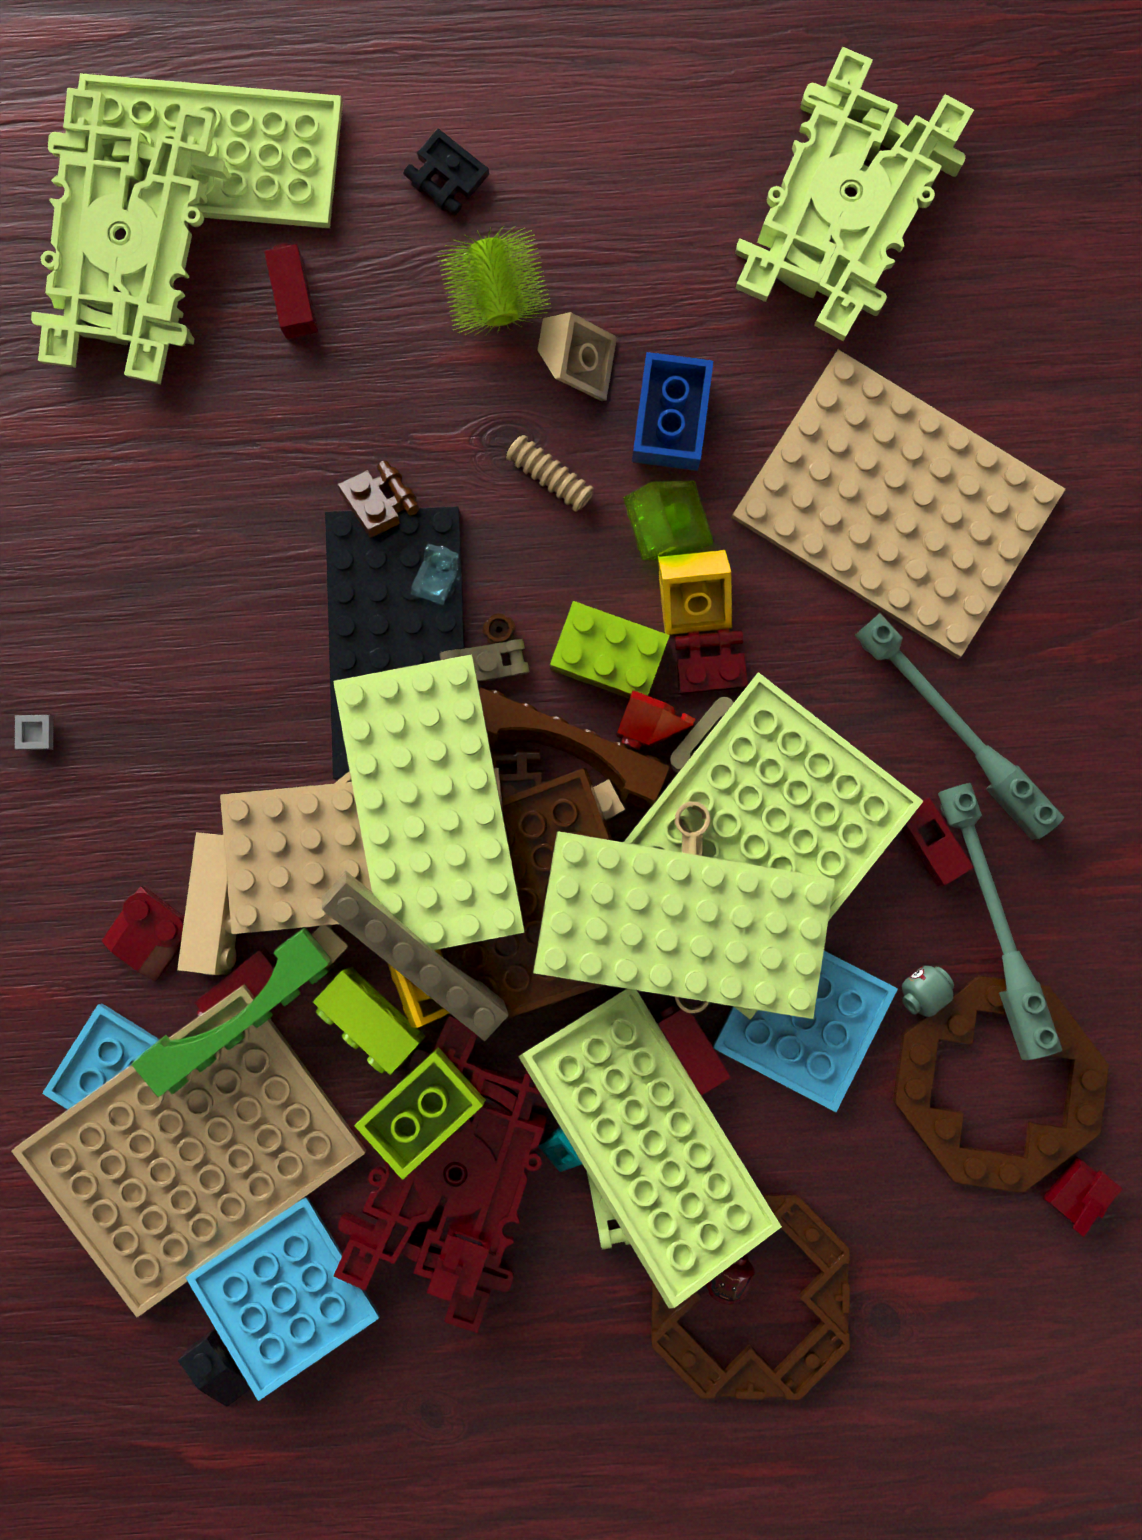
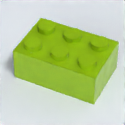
[550,601,670,699]
[313,967,426,1075]
[354,1047,485,1180]

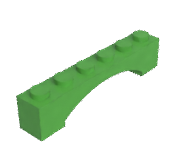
[131,927,331,1097]

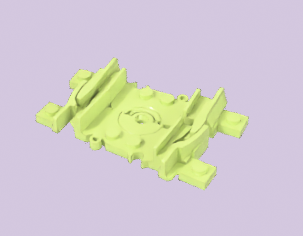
[735,47,974,341]
[31,88,230,385]

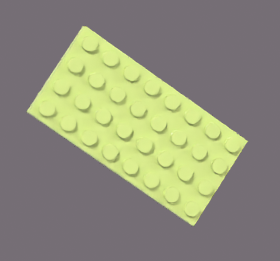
[78,73,343,228]
[333,654,525,950]
[533,831,835,1019]
[518,989,782,1308]

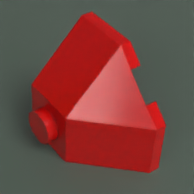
[616,690,695,750]

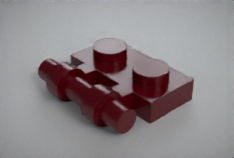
[675,628,748,694]

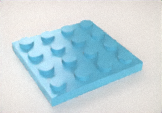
[712,951,898,1112]
[185,1196,380,1401]

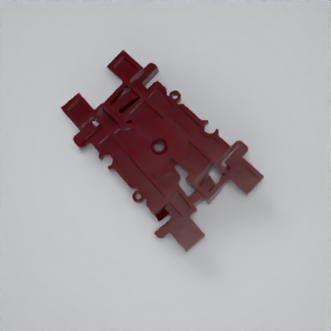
[333,1015,549,1333]

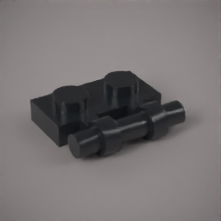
[403,128,489,216]

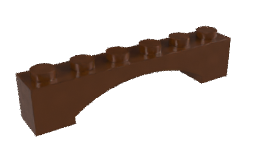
[479,688,670,813]

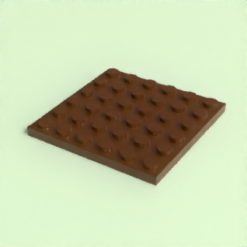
[440,768,613,1019]

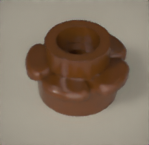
[483,613,516,644]

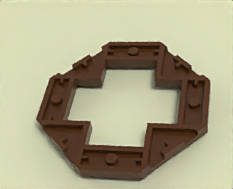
[893,975,1109,1193]
[651,1195,850,1400]

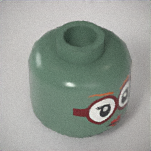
[902,966,954,1017]

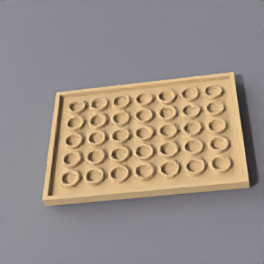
[731,349,1065,659]
[11,984,366,1317]

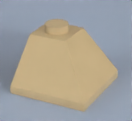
[538,312,617,401]

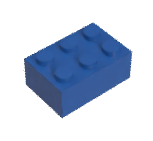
[632,352,714,471]

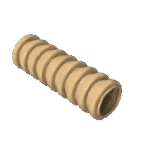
[506,435,594,512]

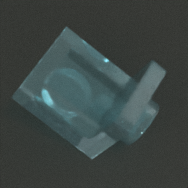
[411,544,459,605]

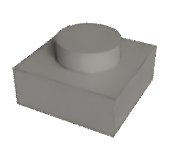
[15,715,54,750]

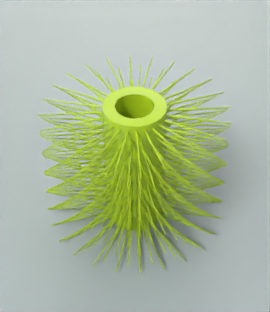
[437,226,551,336]

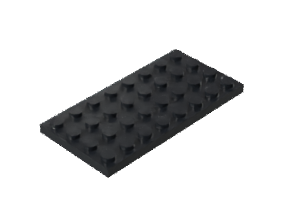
[325,506,465,779]

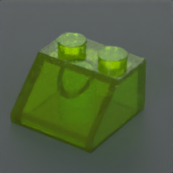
[623,481,714,561]

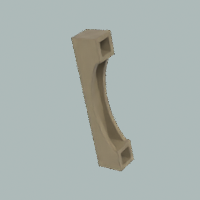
[322,871,509,1041]

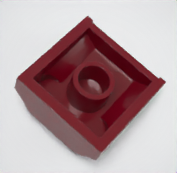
[101,886,185,981]

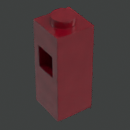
[264,243,318,339]
[901,797,974,886]
[194,949,277,1016]
[656,1002,731,1096]

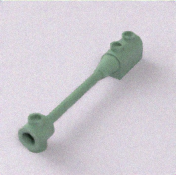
[854,613,1064,840]
[938,783,1063,1060]

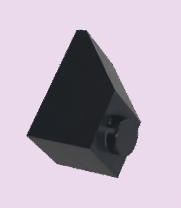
[178,1328,251,1407]

